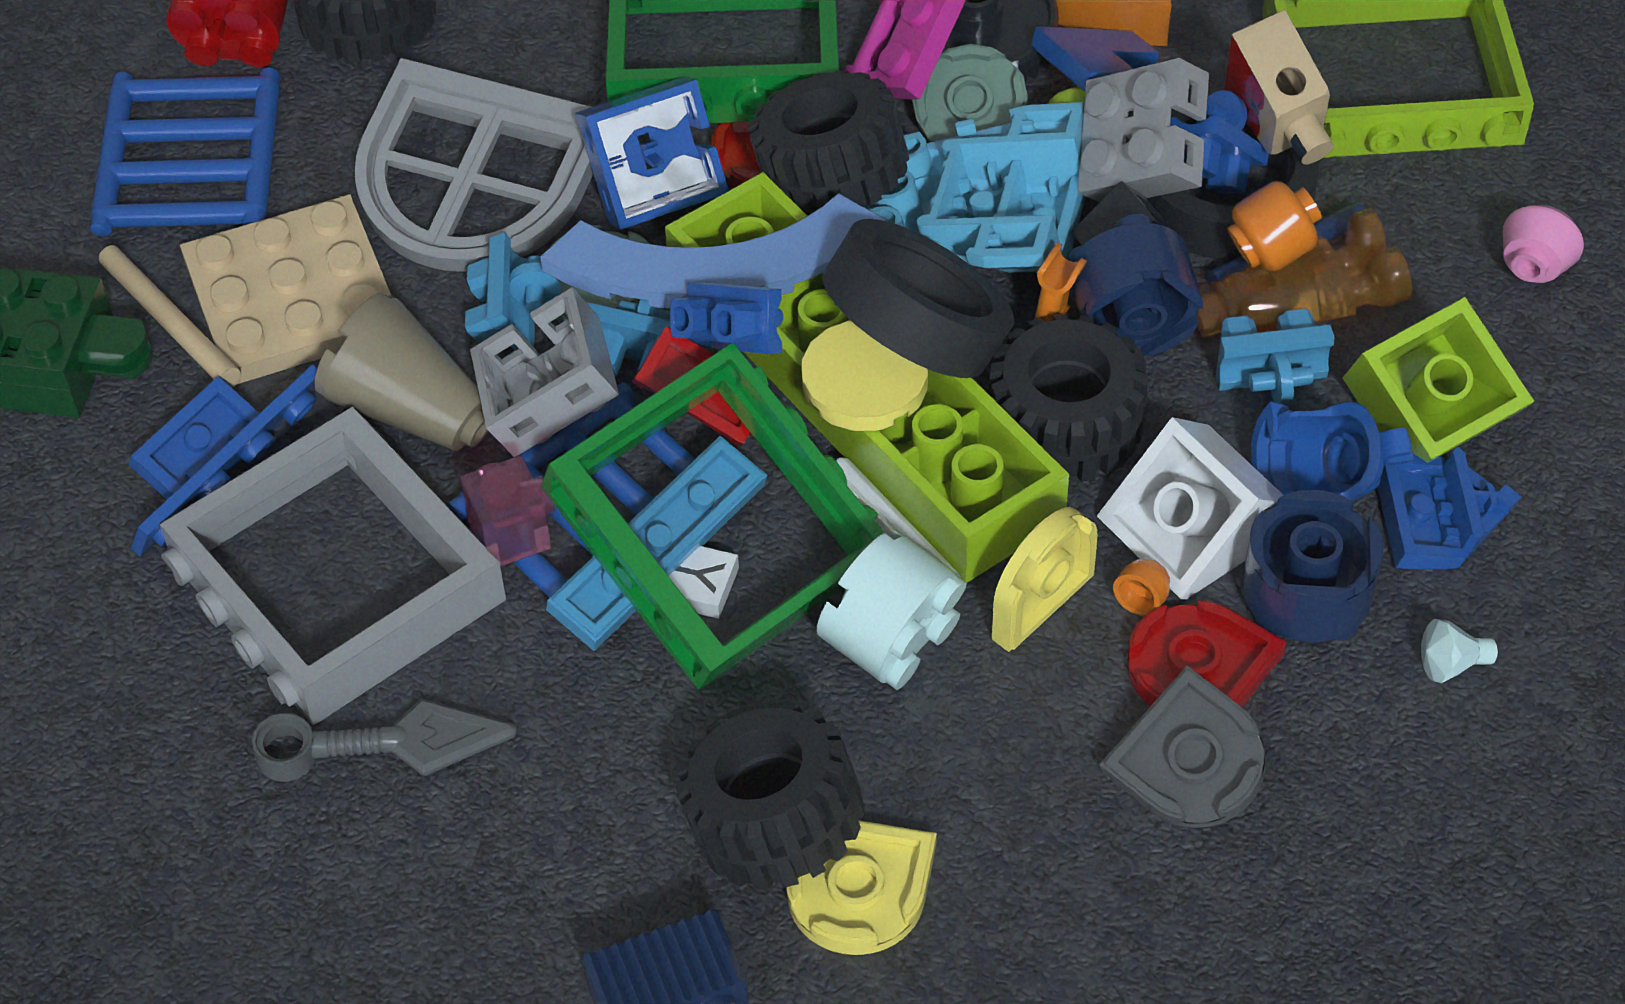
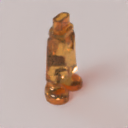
[1197,208,1412,337]

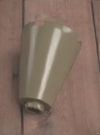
[315,292,488,451]

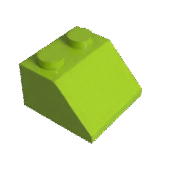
[1343,297,1534,463]

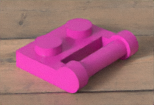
[844,0,966,100]

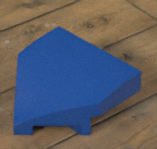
[1377,446,1522,569]

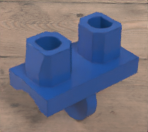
[1170,90,1269,194]
[670,282,783,354]

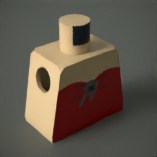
[1224,10,1334,164]

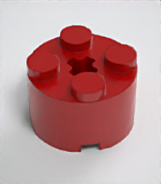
[166,0,288,67]

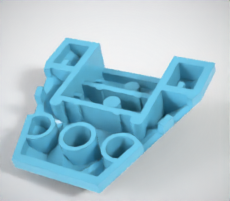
[863,102,1086,273]

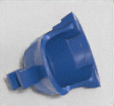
[1251,401,1414,502]

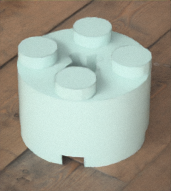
[817,530,966,690]

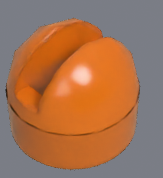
[1113,558,1170,616]

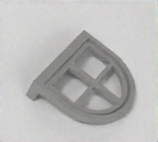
[355,58,593,272]

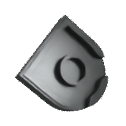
[1099,666,1266,828]

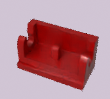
[632,326,774,446]

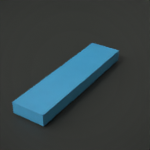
[546,436,768,651]

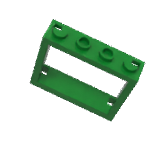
[606,0,839,123]
[541,343,885,691]

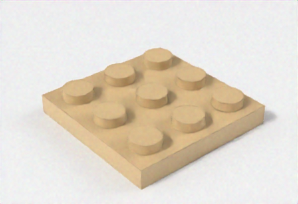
[180,194,391,385]

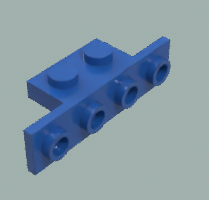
[128,364,317,557]

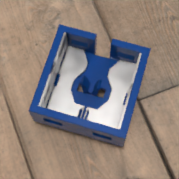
[575,77,729,230]

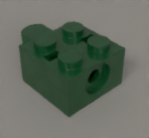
[0,267,153,418]

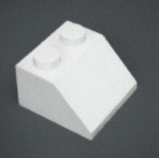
[1097,417,1284,599]

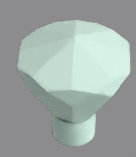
[1421,618,1498,683]

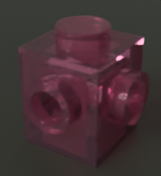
[460,455,555,566]

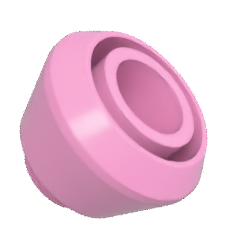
[1503,205,1584,283]

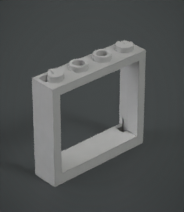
[160,406,506,726]

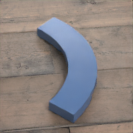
[540,193,887,308]

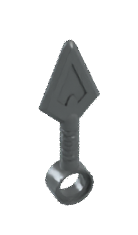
[252,698,517,782]

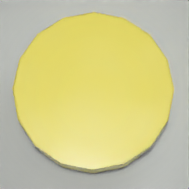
[802,320,928,431]

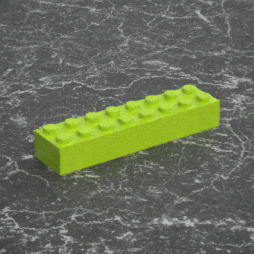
[665,172,1069,583]

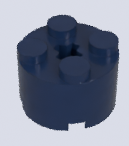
[1066,214,1203,356]
[1242,490,1384,642]

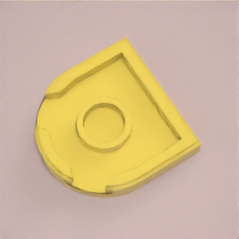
[992,507,1098,652]
[786,820,937,955]

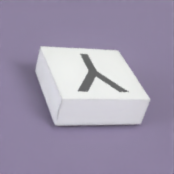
[669,546,739,619]

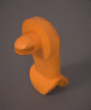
[1034,242,1087,322]

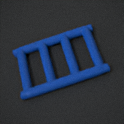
[90,68,280,237]
[446,382,696,598]

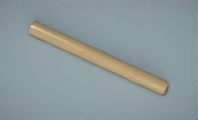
[99,245,241,388]

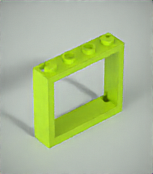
[1262,0,1534,158]

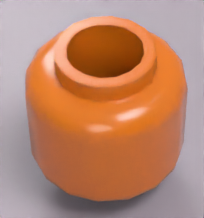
[1227,181,1322,272]

